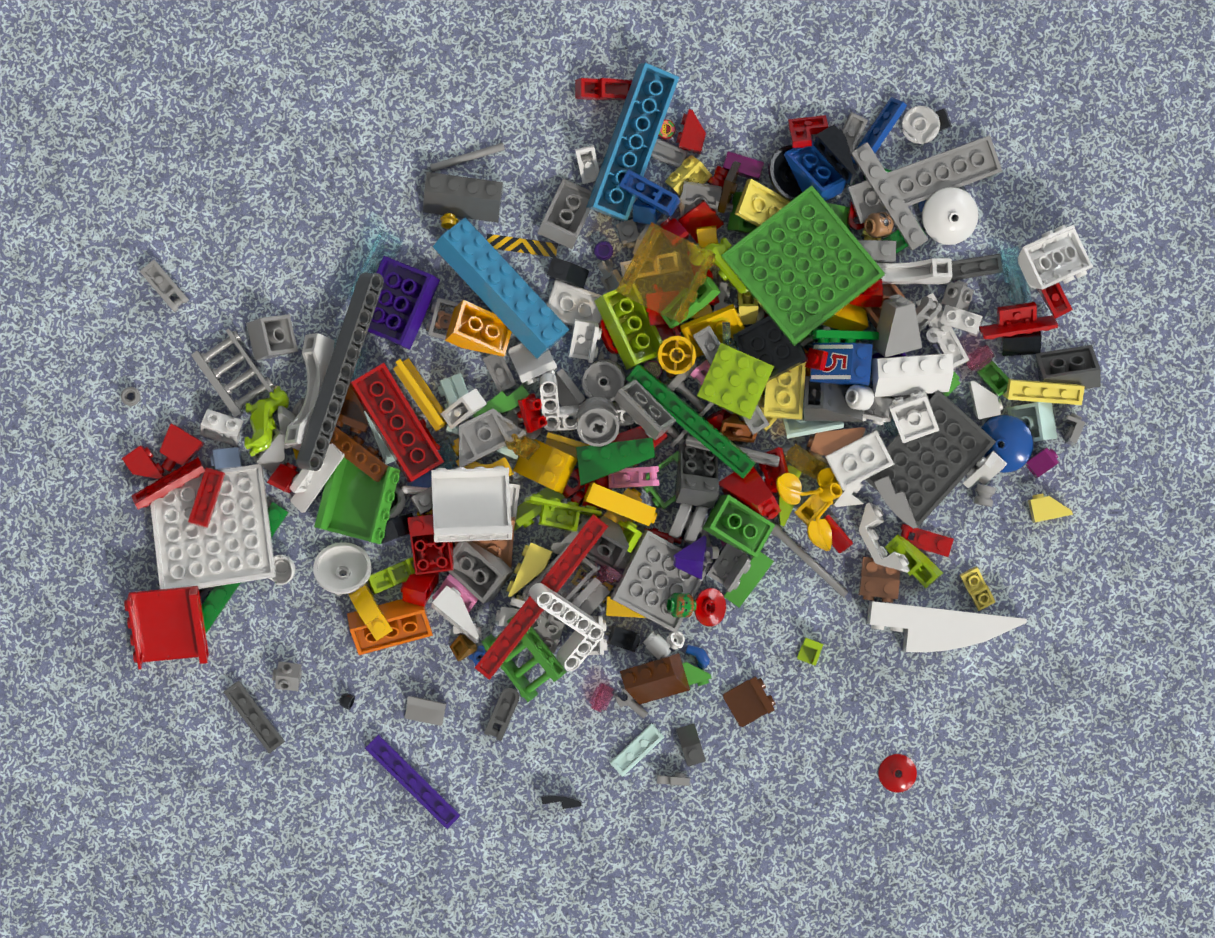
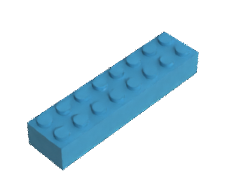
[587,63,679,221]
[433,217,570,359]

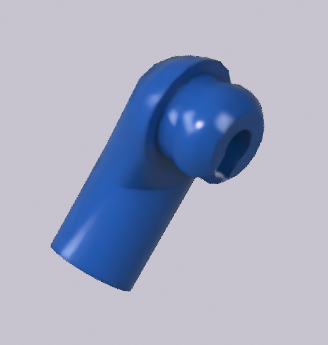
[686,644,710,669]

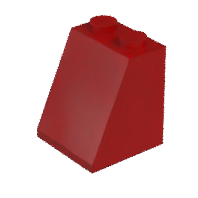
[719,467,781,520]

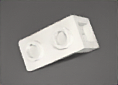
[940,305,983,337]

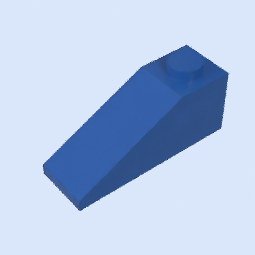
[619,169,680,218]

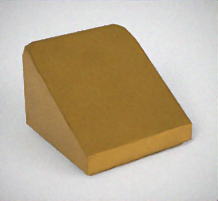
[449,634,478,661]

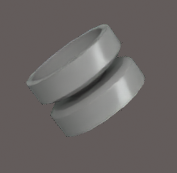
[582,359,626,401]
[576,397,619,447]
[668,503,709,544]

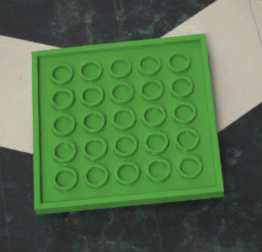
[721,186,885,346]

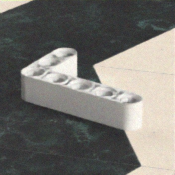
[540,373,635,431]
[529,583,604,671]

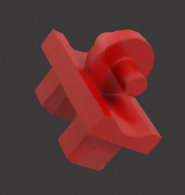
[517,394,547,433]

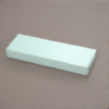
[610,723,664,777]

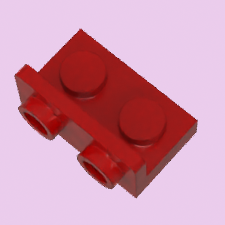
[759,447,789,493]

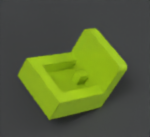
[618,520,642,553]

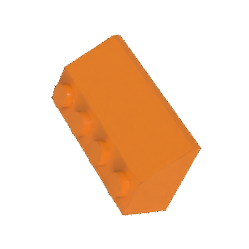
[347,599,433,655]

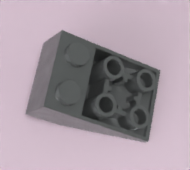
[804,376,863,422]
[675,444,719,508]

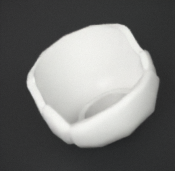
[269,555,296,585]

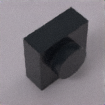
[936,108,952,132]

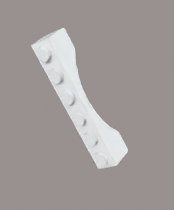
[877,258,952,284]
[284,333,335,450]

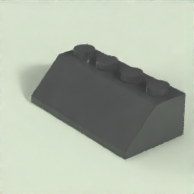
[423,172,504,223]

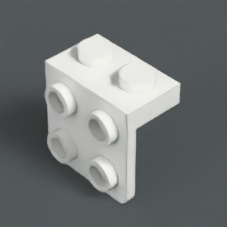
[508,343,558,386]

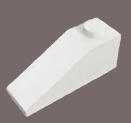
[431,586,479,644]

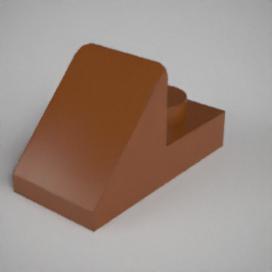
[720,413,758,443]

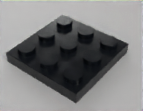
[733,316,808,381]

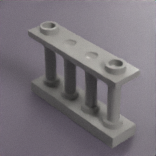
[191,328,274,418]
[667,361,714,447]

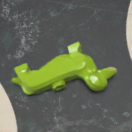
[687,237,748,294]
[244,386,289,457]

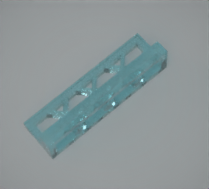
[347,230,403,301]

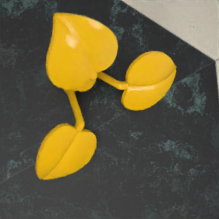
[776,468,842,551]

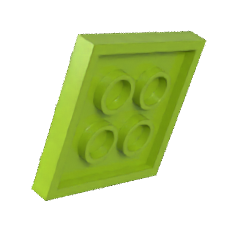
[697,343,774,420]

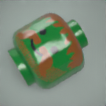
[666,593,697,618]

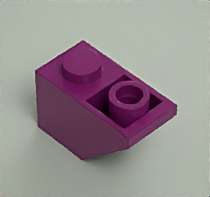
[1025,448,1059,478]

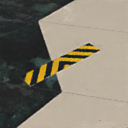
[486,234,558,258]

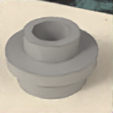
[121,387,141,406]

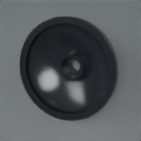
[768,145,802,201]

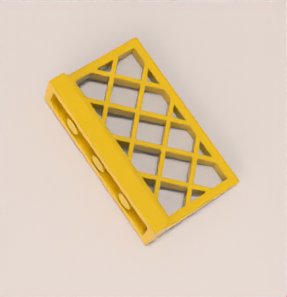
[393,358,447,432]

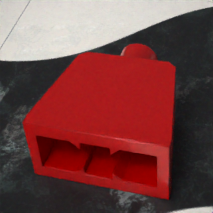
[159,423,204,472]

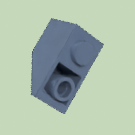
[210,447,243,470]

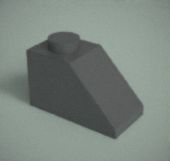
[676,723,706,767]

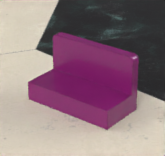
[723,151,764,181]

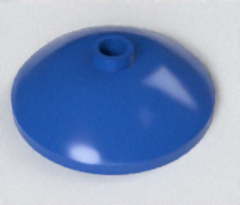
[981,415,1034,473]

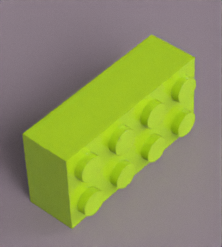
[594,282,663,370]

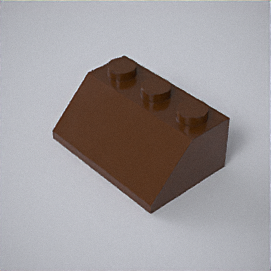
[620,653,690,705]

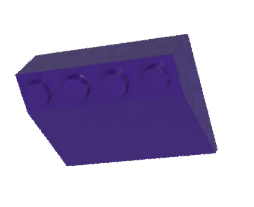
[367,256,440,350]

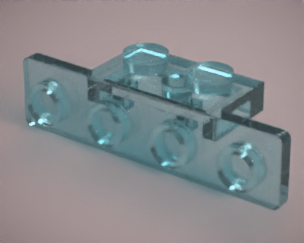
[1000,246,1033,305]

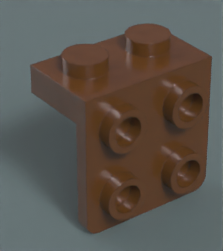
[336,385,369,434]
[723,676,776,727]

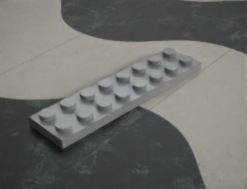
[847,135,1002,224]

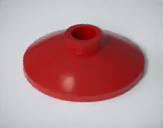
[694,588,726,627]
[878,754,917,793]

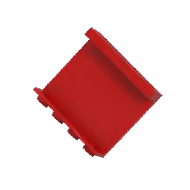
[124,586,209,670]

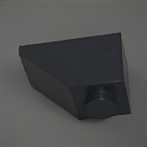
[547,257,589,289]
[381,513,413,544]

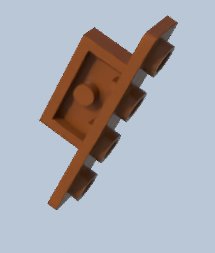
[330,426,388,482]

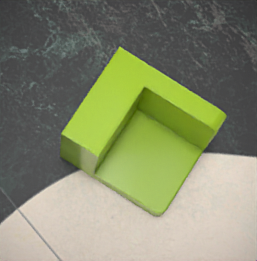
[797,637,824,666]

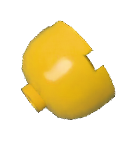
[657,336,696,374]

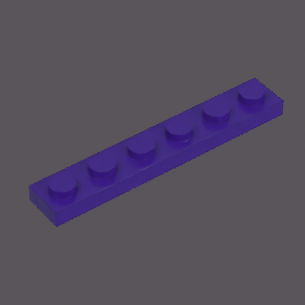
[365,734,461,829]

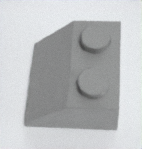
[246,314,298,360]

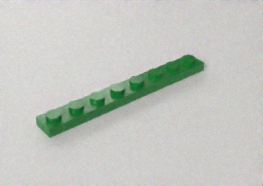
[626,364,756,478]
[202,502,289,634]

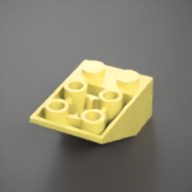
[506,543,553,597]

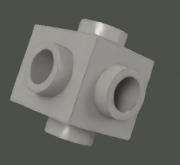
[941,281,974,311]
[272,662,302,691]

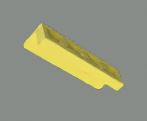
[1002,379,1085,405]

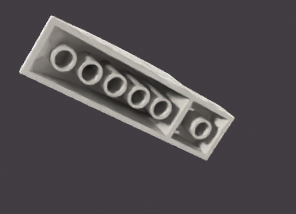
[867,601,1027,652]

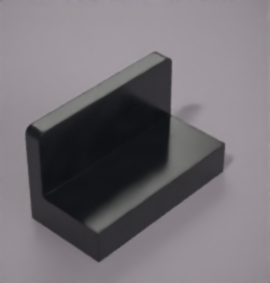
[1002,331,1042,356]

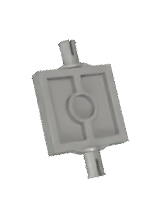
[678,181,733,218]

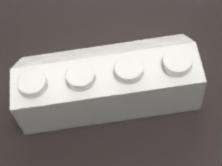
[871,354,953,397]

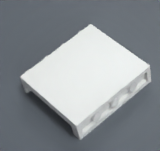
[431,466,512,542]

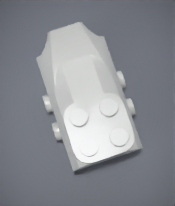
[1018,225,1093,289]

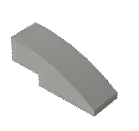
[874,475,917,529]

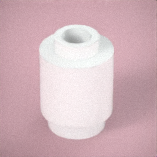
[643,632,671,659]

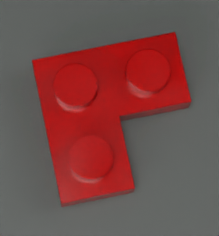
[788,115,828,148]

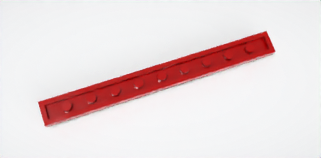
[475,514,609,680]

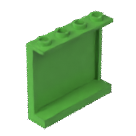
[314,457,400,544]

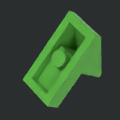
[977,360,1009,396]

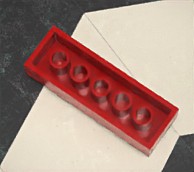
[350,363,444,483]

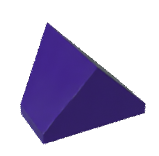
[673,535,707,580]

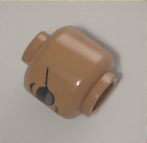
[864,212,894,238]

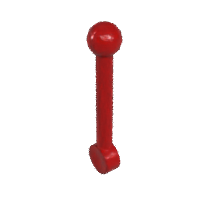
[419,419,440,451]

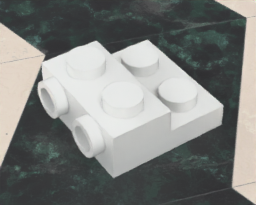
[889,390,939,443]

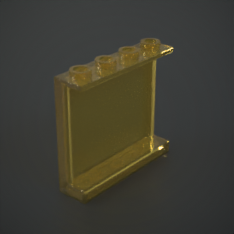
[616,222,716,323]

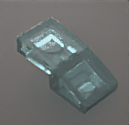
[722,322,736,349]

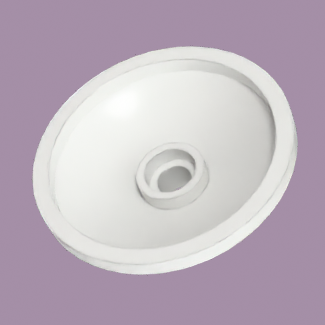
[922,187,978,245]
[313,542,371,594]

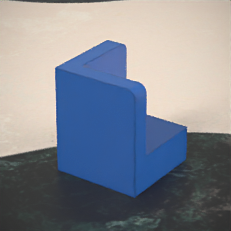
[633,199,661,225]

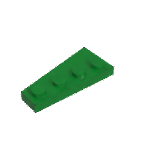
[576,438,655,486]

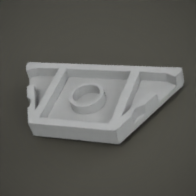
[459,409,527,467]

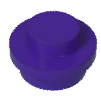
[594,241,613,261]

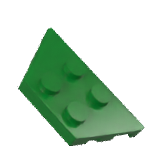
[810,330,879,343]

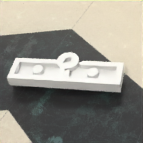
[916,293,969,369]

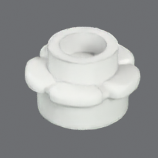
[666,631,685,650]

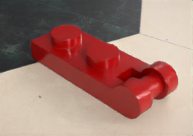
[901,524,954,557]

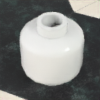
[845,384,874,411]

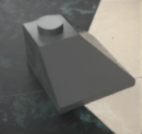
[586,516,629,572]

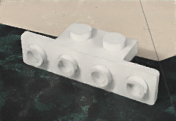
[290,444,344,513]

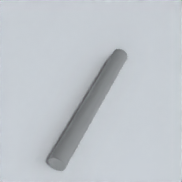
[430,143,505,172]

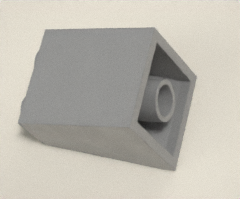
[873,295,922,357]

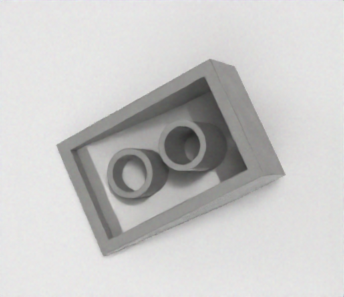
[538,178,592,249]
[448,541,514,604]

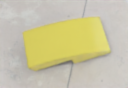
[959,566,996,611]

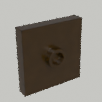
[717,161,741,213]

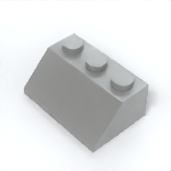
[614,379,676,440]

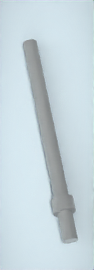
[769,519,848,598]

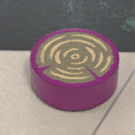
[644,360,662,379]

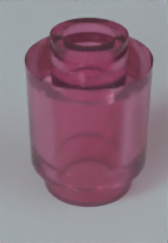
[966,344,995,372]
[589,682,614,712]

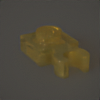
[505,434,540,460]

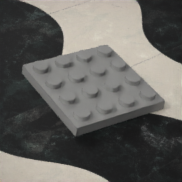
[610,530,710,633]

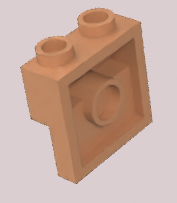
[858,557,900,603]

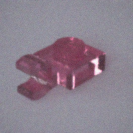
[596,565,623,584]

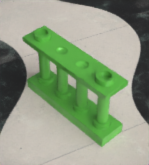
[481,614,567,702]

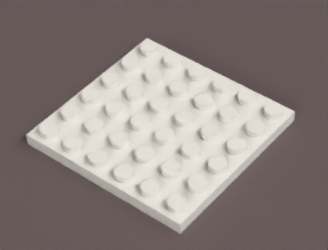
[148,464,276,589]

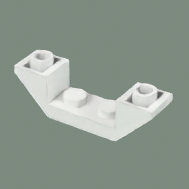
[859,503,910,573]

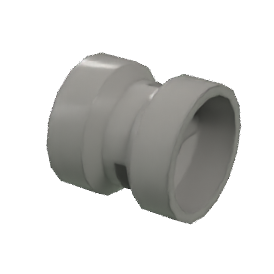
[974,484,996,507]

